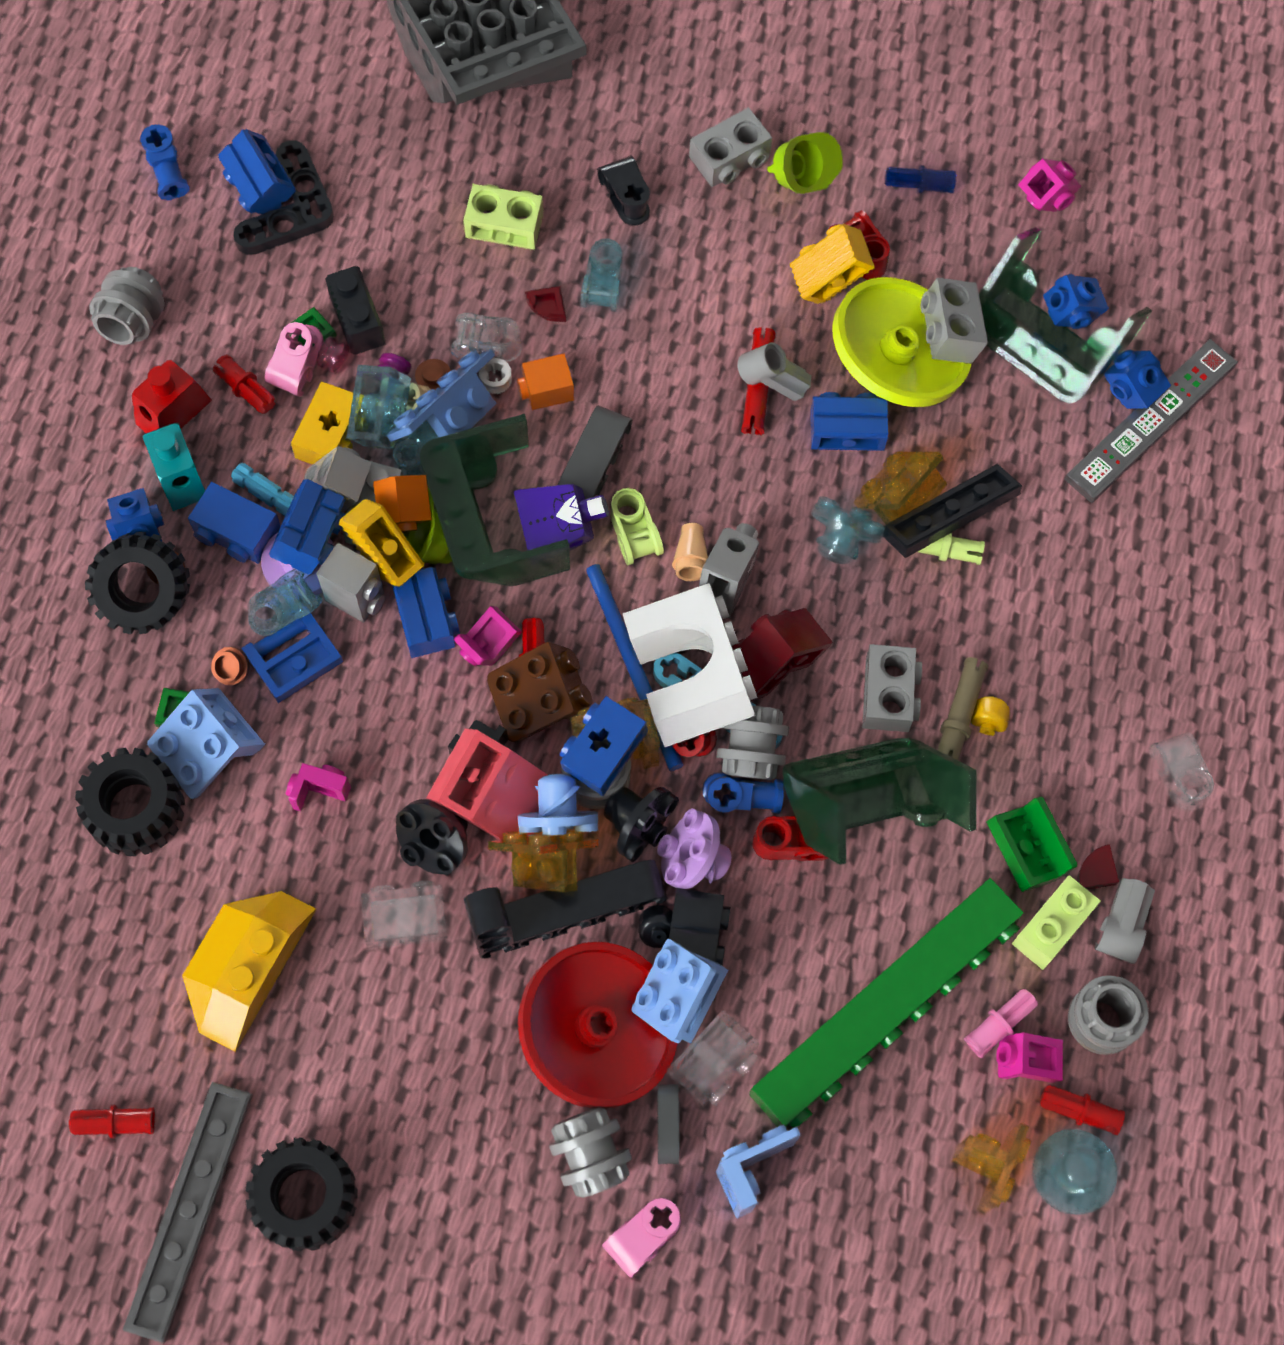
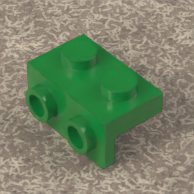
[986,796,1077,892]

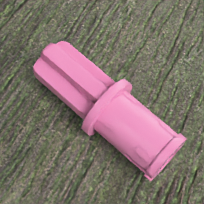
[964,989,1038,1059]

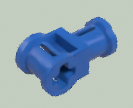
[140,124,190,201]
[702,772,784,814]

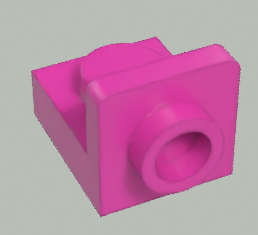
[996,1032,1063,1083]

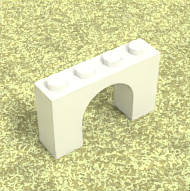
[623,583,758,747]

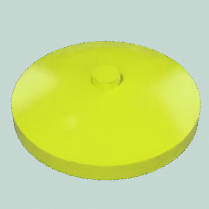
[832,277,971,407]

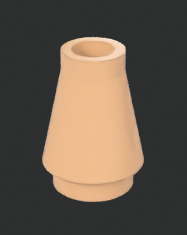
[672,523,708,581]

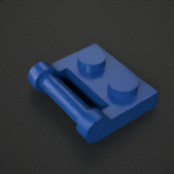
[241,607,343,703]

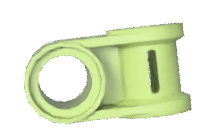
[610,488,664,565]

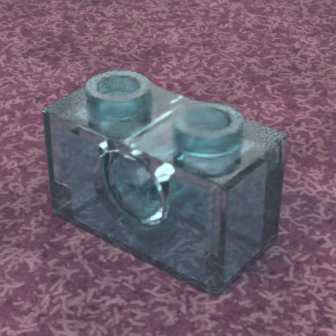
[346,365,411,450]

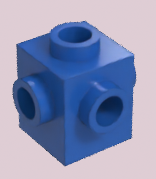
[1043,274,1109,329]
[1104,350,1171,409]
[105,487,165,541]

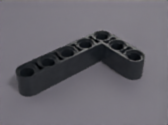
[463,860,668,959]

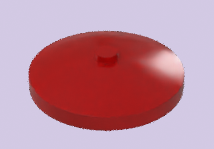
[518,942,678,1109]

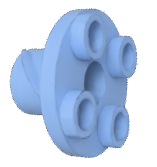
[518,774,598,835]

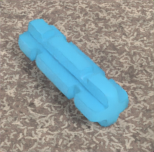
[231,463,294,516]

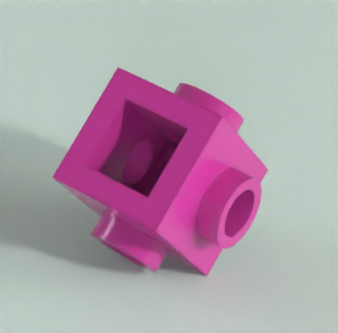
[1018,158,1082,212]

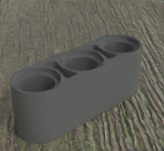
[558,405,633,499]

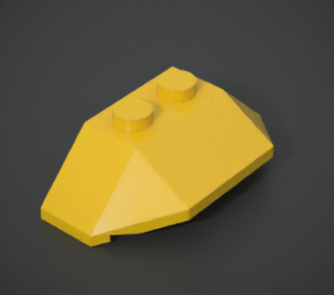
[182,891,317,1052]

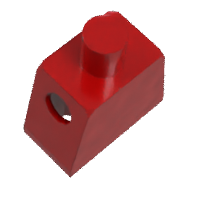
[132,359,212,433]

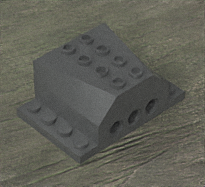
[387,0,587,105]

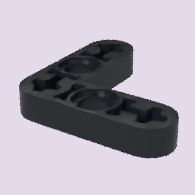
[233,140,334,255]

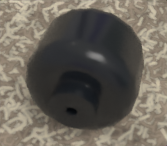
[638,905,673,948]

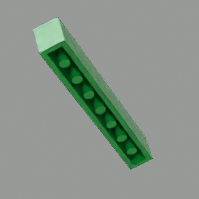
[749,878,1024,1128]

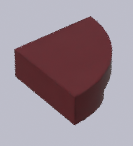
[525,286,567,322]
[1077,844,1119,890]

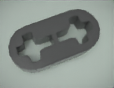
[657,1084,679,1164]

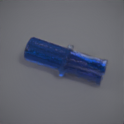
[884,165,956,194]

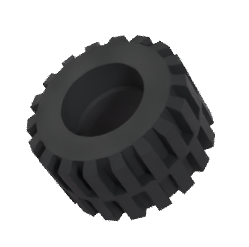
[85,532,190,634]
[75,748,185,856]
[245,1137,358,1251]

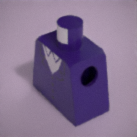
[514,484,609,563]

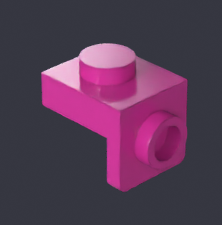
[454,606,522,666]
[286,763,351,812]

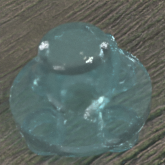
[811,496,885,564]
[1032,1129,1117,1215]

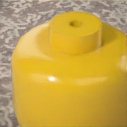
[971,696,1010,736]

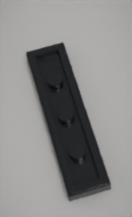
[881,464,1022,558]

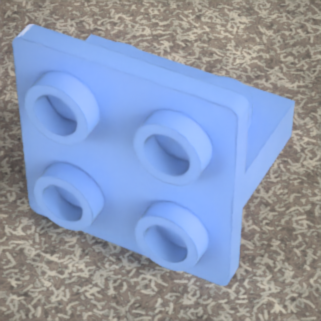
[631,939,728,1043]

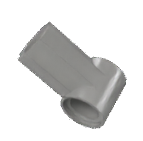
[737,342,812,401]
[1095,878,1155,964]

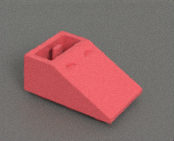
[426,728,548,855]

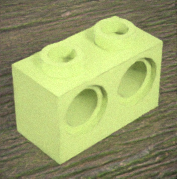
[463,184,543,250]
[1012,875,1101,970]

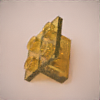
[854,451,947,525]
[488,830,599,892]
[951,1123,1031,1213]

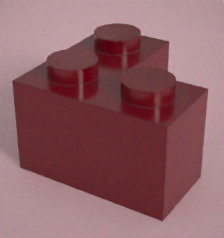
[732,608,833,701]

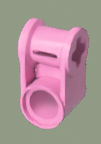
[265,322,324,397]
[602,1198,681,1278]

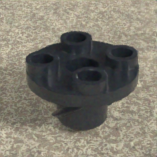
[604,787,679,862]
[396,799,468,875]

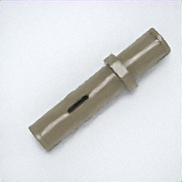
[933,657,989,771]

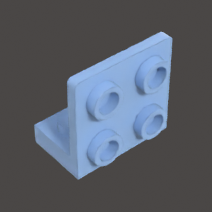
[147,688,265,799]
[716,1125,801,1219]

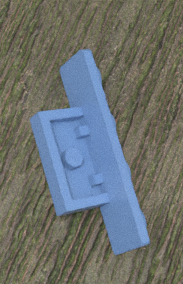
[386,349,497,447]

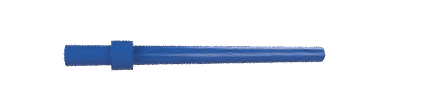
[586,564,684,771]

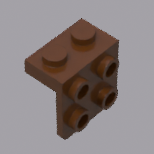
[487,641,593,743]

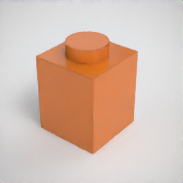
[517,353,574,410]
[373,475,432,533]

